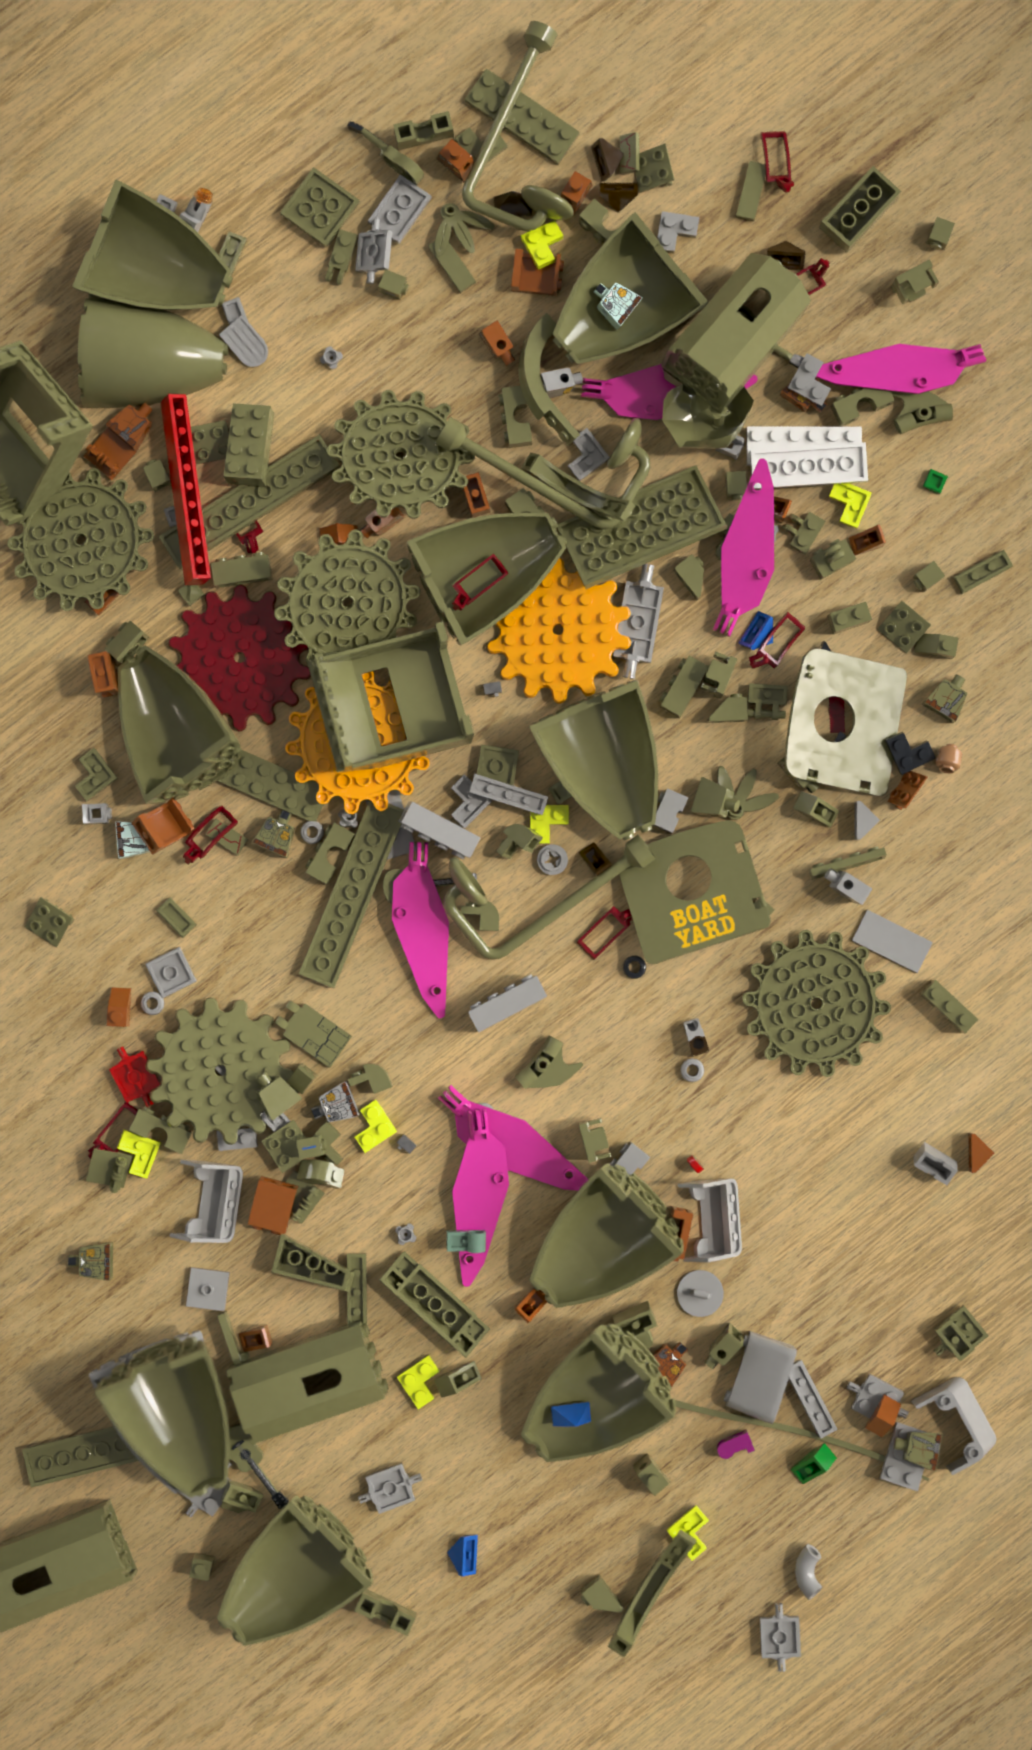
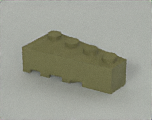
[272,1234,355,1291]

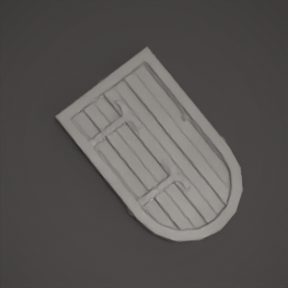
[219,315,268,367]

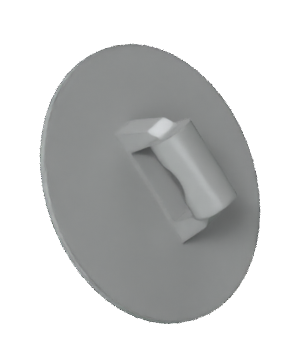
[677,1270,723,1317]

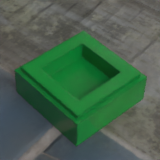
[922,469,948,495]

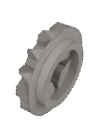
[537,844,568,875]

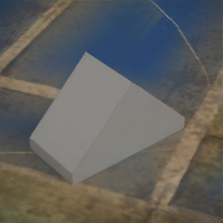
[854,801,880,840]

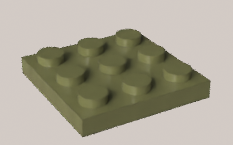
[280,167,360,248]

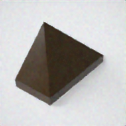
[591,138,624,182]
[600,183,638,213]
[494,191,532,216]
[767,241,806,270]
[579,842,612,877]

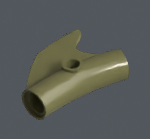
[891,391,953,435]
[515,1035,583,1089]

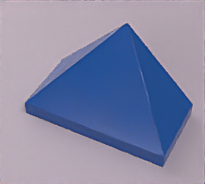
[739,611,773,650]
[551,1402,591,1427]
[447,1534,478,1577]

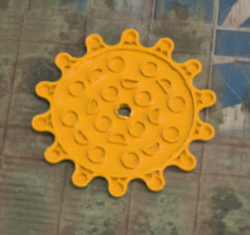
[487,558,631,704]
[285,671,430,814]

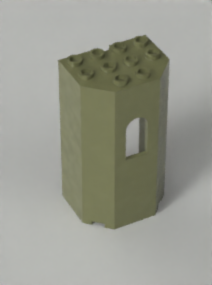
[661,253,811,413]
[227,1320,389,1445]
[0,1499,138,1633]

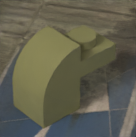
[496,824,543,859]
[461,901,499,931]
[348,1063,393,1094]
[314,1121,343,1165]
[297,1160,344,1189]

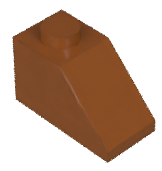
[107,987,131,1027]

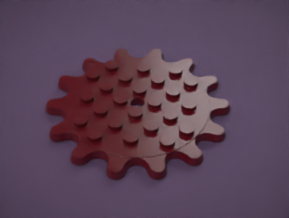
[168,584,311,732]

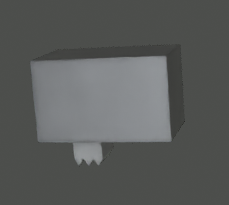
[483,681,502,697]
[397,1134,417,1154]

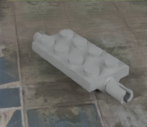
[613,564,664,679]

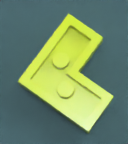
[521,220,564,270]
[829,483,872,529]
[530,805,569,844]
[355,1100,397,1153]
[117,1130,161,1179]
[397,1355,440,1409]
[667,1505,709,1561]

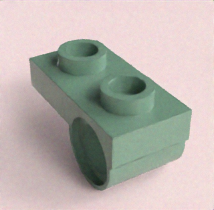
[446,1230,486,1253]

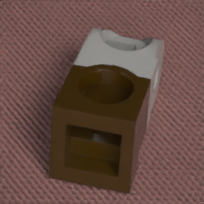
[683,1018,709,1057]

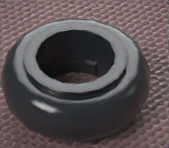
[623,955,646,979]

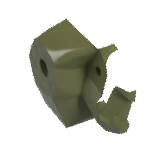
[662,362,754,449]

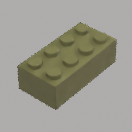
[819,166,901,253]
[224,403,275,486]

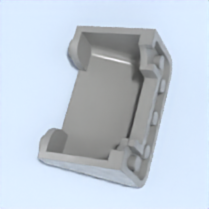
[724,1331,797,1424]

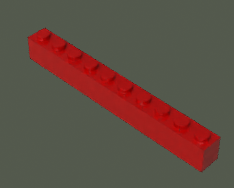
[160,394,211,585]

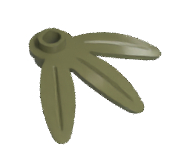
[435,203,495,257]
[717,766,779,820]

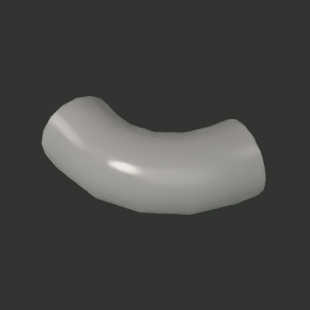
[795,1544,823,1600]

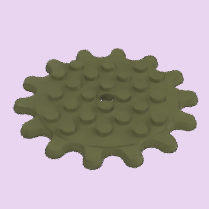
[326,390,475,519]
[7,468,154,611]
[274,529,421,664]
[742,930,891,1077]
[145,997,294,1145]

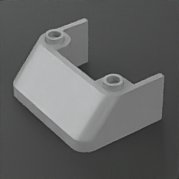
[170,1160,243,1243]
[678,1179,742,1262]
[911,1377,996,1475]

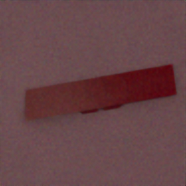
[829,696,845,733]

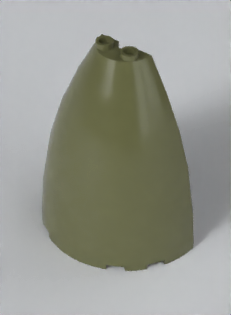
[72,179,233,310]
[553,212,709,364]
[78,294,229,408]
[407,513,567,646]
[118,645,242,804]
[529,680,658,840]
[529,1163,683,1308]
[521,1324,676,1462]
[95,1336,229,1498]
[217,1496,373,1646]

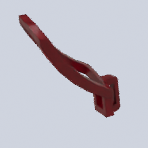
[761,131,794,193]
[796,258,830,296]
[236,521,264,554]
[452,553,509,611]
[749,612,806,669]
[183,806,238,865]
[577,906,633,960]
[88,1102,138,1159]

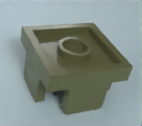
[890,259,939,304]
[700,651,737,699]
[579,1118,611,1163]

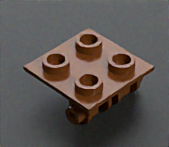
[83,428,137,480]
[887,771,928,810]

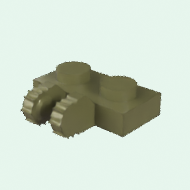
[782,512,826,555]

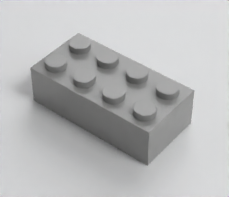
[398,801,481,860]
[468,974,547,1032]

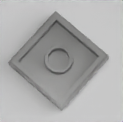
[145,947,197,998]

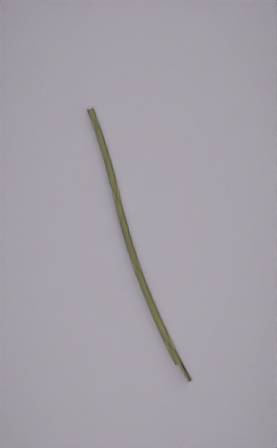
[675,1400,929,1481]

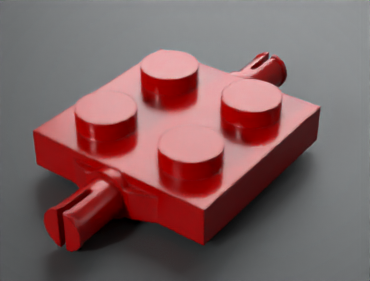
[109,1046,160,1107]

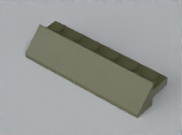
[379,1251,490,1358]

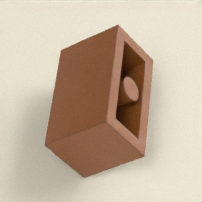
[463,472,490,518]

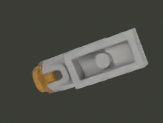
[179,187,213,232]

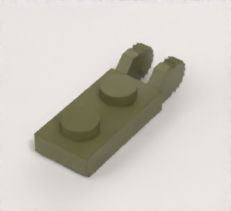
[325,229,358,285]

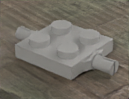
[355,218,392,284]
[846,1373,909,1419]
[182,1462,232,1517]
[358,1463,423,1514]
[760,1603,801,1672]

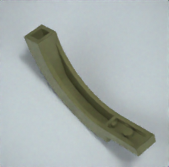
[518,313,580,446]
[521,452,635,522]
[608,1529,696,1657]

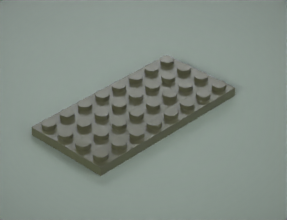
[557,465,727,589]

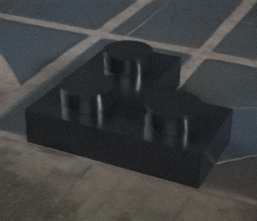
[885,732,936,775]

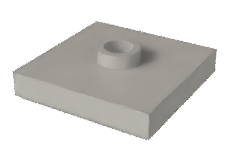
[186,1267,230,1311]

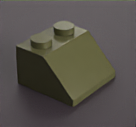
[105,621,150,664]

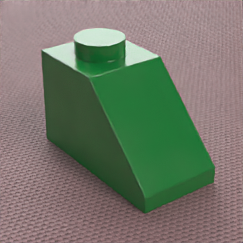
[790,1443,837,1484]

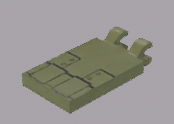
[275,1001,352,1068]

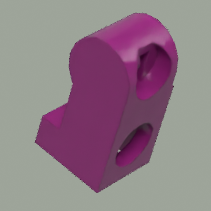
[717,1429,755,1459]

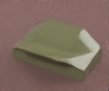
[221,1481,264,1513]

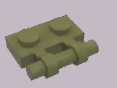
[747,683,788,720]

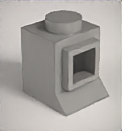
[715,435,744,461]
[82,803,112,825]

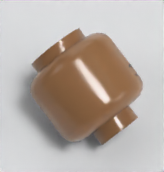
[936,744,963,774]

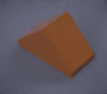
[774,496,792,523]
[319,523,358,545]
[849,524,886,556]
[968,1133,995,1173]
[514,1288,547,1323]
[239,1325,273,1352]
[865,1394,901,1437]

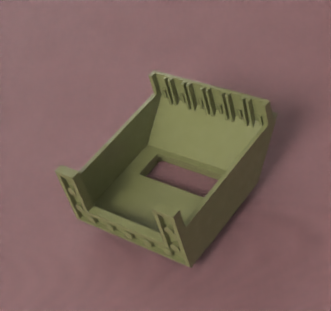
[0,341,94,526]
[307,622,474,773]

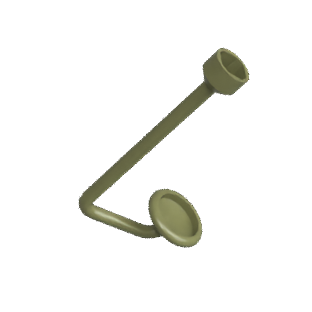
[462,21,574,231]
[435,417,650,529]
[444,834,656,960]

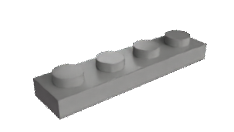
[469,774,548,815]
[789,1360,837,1439]

